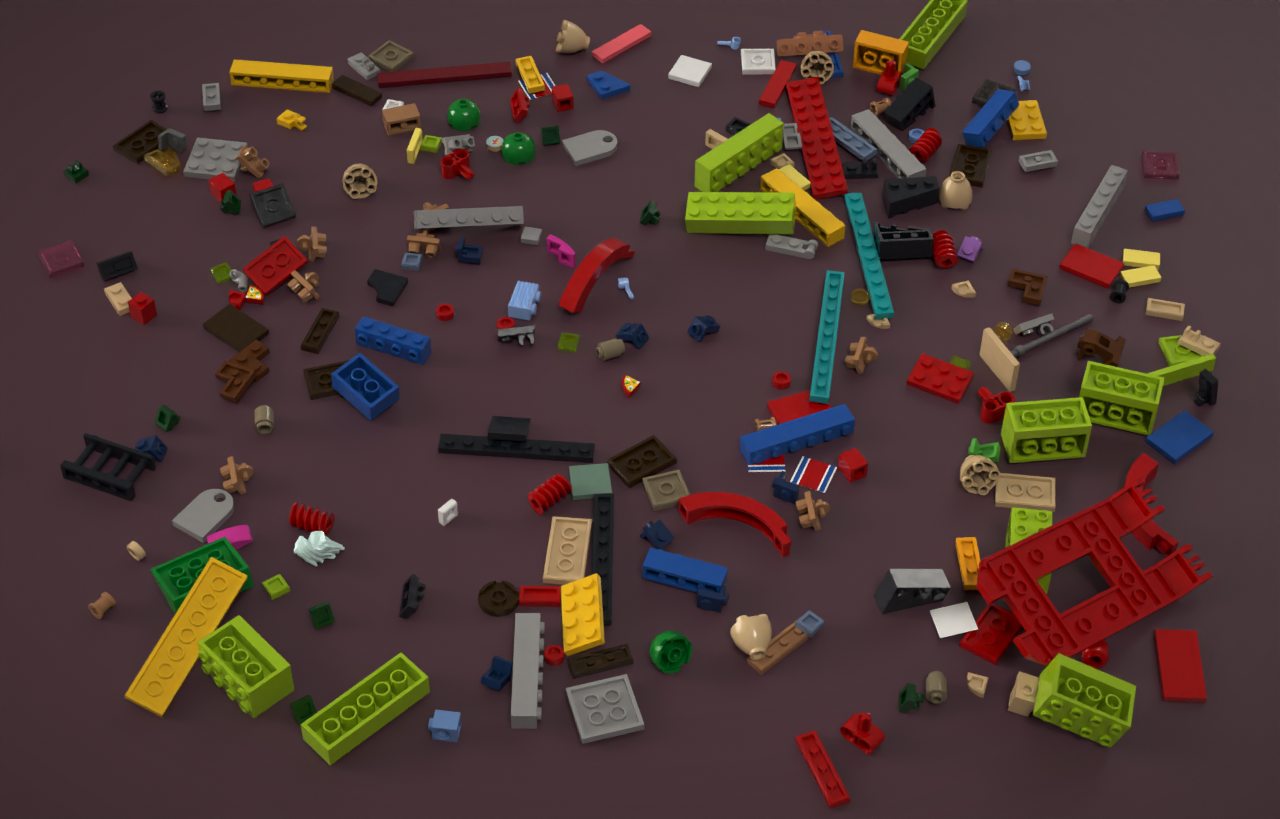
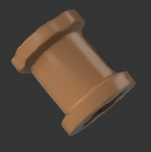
[870,98,891,116]
[754,417,776,432]
[88,592,116,619]

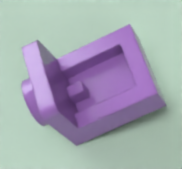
[957,236,984,263]

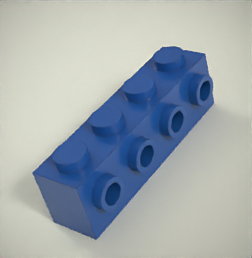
[962,89,1019,148]
[355,316,432,365]
[642,548,728,593]

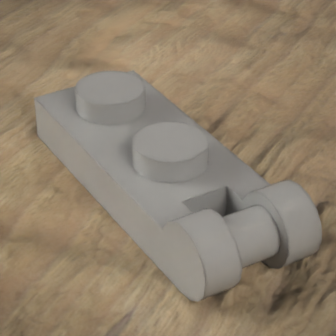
[765,234,818,259]

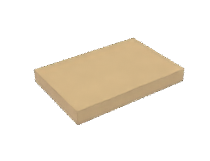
[980,327,1020,392]
[995,473,1055,512]

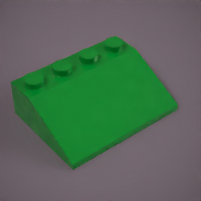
[150,537,254,614]

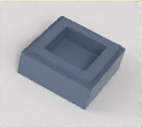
[401,253,423,271]
[795,610,825,638]

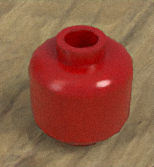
[1082,640,1109,669]

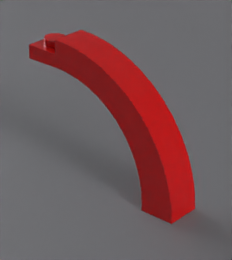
[558,238,635,313]
[1124,453,1179,556]
[678,492,792,557]

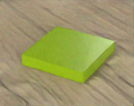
[1158,335,1203,367]

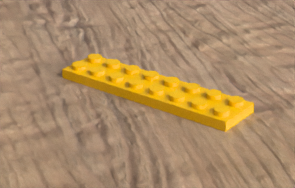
[125,557,248,718]

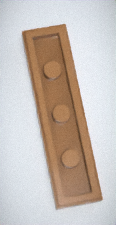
[747,616,810,675]

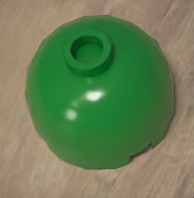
[447,99,481,131]
[501,132,536,165]
[650,630,692,674]

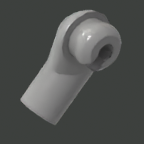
[229,269,248,293]

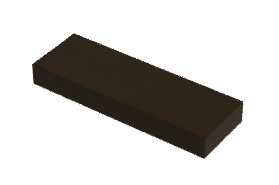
[332,75,382,106]
[301,308,339,354]
[567,644,634,679]

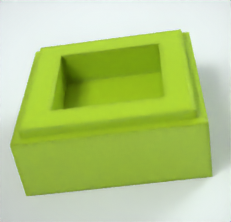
[420,135,442,153]
[262,574,290,600]

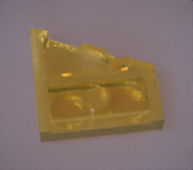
[144,147,181,176]

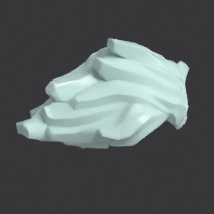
[294,531,345,567]

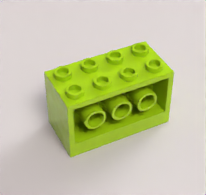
[1079,361,1164,436]
[1001,397,1092,463]
[1004,507,1052,601]
[198,615,295,719]
[1033,653,1136,748]

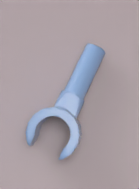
[717,37,741,50]
[1017,76,1030,91]
[618,278,634,300]

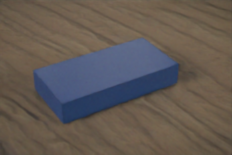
[1144,199,1185,221]

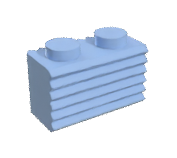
[508,280,542,321]

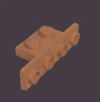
[776,31,844,56]

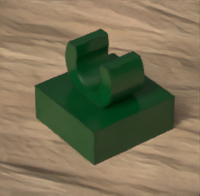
[541,125,560,145]
[63,160,89,184]
[220,190,241,215]
[640,200,661,226]
[154,405,181,432]
[308,601,335,629]
[899,683,924,714]
[290,695,317,725]

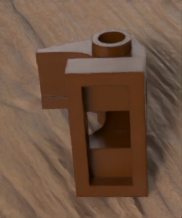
[1075,329,1126,367]

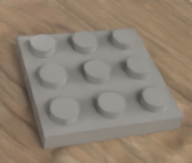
[183,138,248,182]
[565,674,644,744]

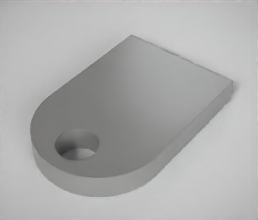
[562,130,617,166]
[172,489,234,543]

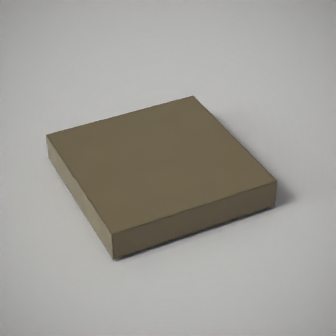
[367,40,415,72]
[642,470,690,511]

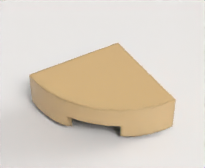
[770,153,794,168]
[951,280,976,298]
[866,314,890,329]
[967,672,989,698]

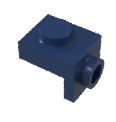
[455,237,483,264]
[688,315,721,341]
[616,323,649,349]
[135,435,168,462]
[772,471,799,504]
[639,519,675,549]
[697,585,729,613]
[481,656,513,691]

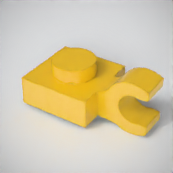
[276,109,307,131]

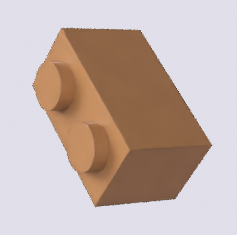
[382,103,421,136]

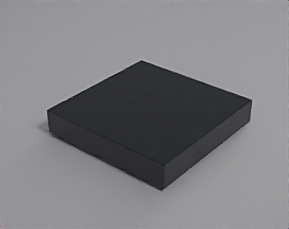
[249,183,296,228]
[487,416,531,442]

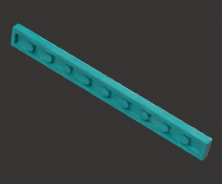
[844,193,894,319]
[809,270,845,404]

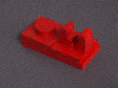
[510,88,530,123]

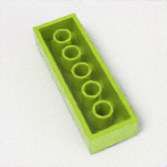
[899,0,968,69]
[695,113,784,192]
[685,192,796,234]
[301,652,430,766]

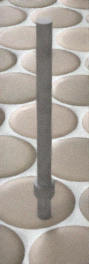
[1010,314,1093,358]

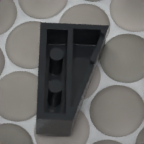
[884,77,936,131]
[882,176,939,219]
[873,222,934,260]
[874,569,951,614]

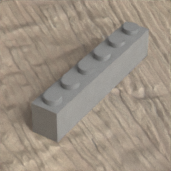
[850,109,926,179]
[1071,165,1128,248]
[414,206,524,229]
[511,613,545,729]

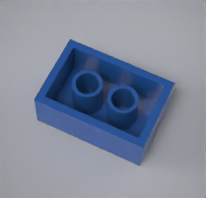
[331,353,399,421]

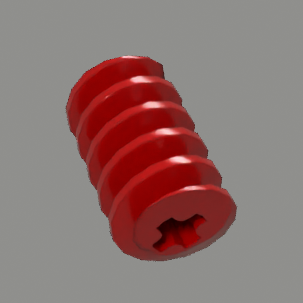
[909,128,942,163]
[932,230,958,269]
[528,474,572,515]
[289,502,335,535]

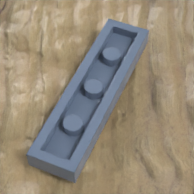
[829,117,877,161]

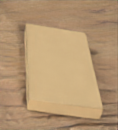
[543,516,592,585]

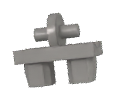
[442,134,475,155]

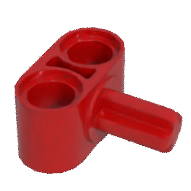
[876,60,902,96]
[440,148,475,180]
[977,386,1015,424]
[840,712,885,754]

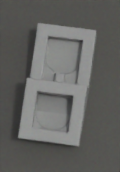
[783,123,802,150]

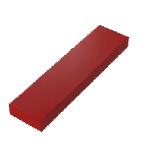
[759,60,797,108]
[795,730,851,809]

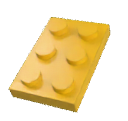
[1007,100,1047,140]

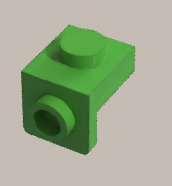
[899,63,919,92]
[969,438,1001,462]

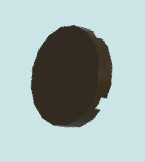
[478,581,519,617]

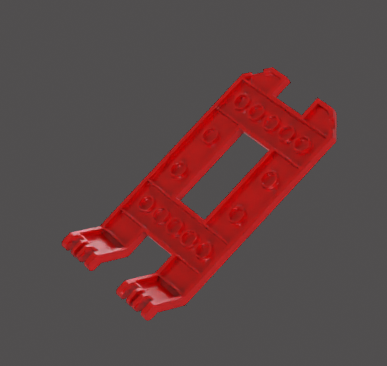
[977,477,1214,666]

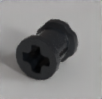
[150,91,168,114]
[1110,279,1129,304]

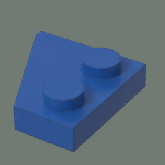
[587,70,630,100]

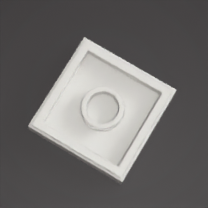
[741,49,776,75]
[668,55,712,87]

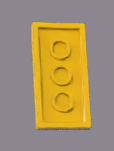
[561,573,605,656]

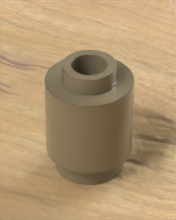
[596,338,625,361]
[254,405,274,435]
[926,671,947,704]

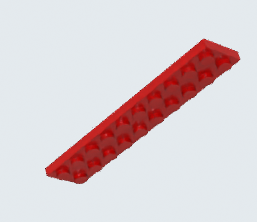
[786,77,848,200]

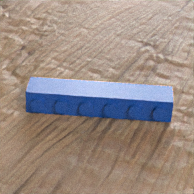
[739,404,855,465]

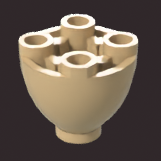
[556,20,590,54]
[801,51,834,85]
[342,163,378,199]
[938,171,973,210]
[960,455,1000,495]
[730,614,772,660]

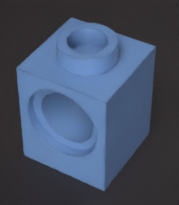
[428,710,462,743]

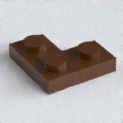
[1008,269,1048,305]
[229,340,270,383]
[215,360,257,403]

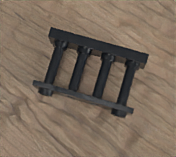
[60,433,156,502]

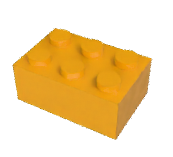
[853,30,909,75]

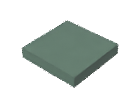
[569,463,612,500]

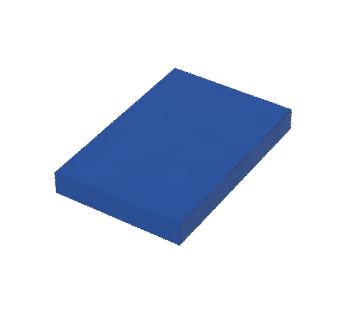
[1145,410,1214,464]

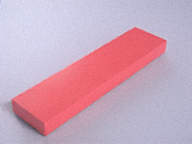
[592,24,652,64]

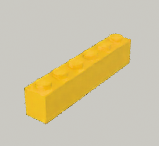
[229,59,334,93]
[760,168,846,247]

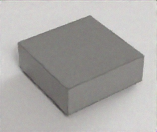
[521,226,542,245]

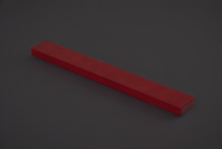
[377,61,512,88]

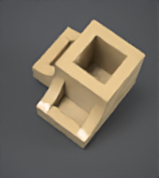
[1007,671,1039,717]

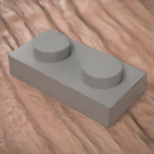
[202,83,221,111]
[1019,150,1058,172]

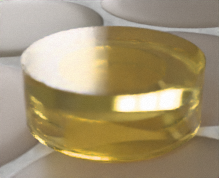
[851,288,869,306]
[993,322,1013,341]

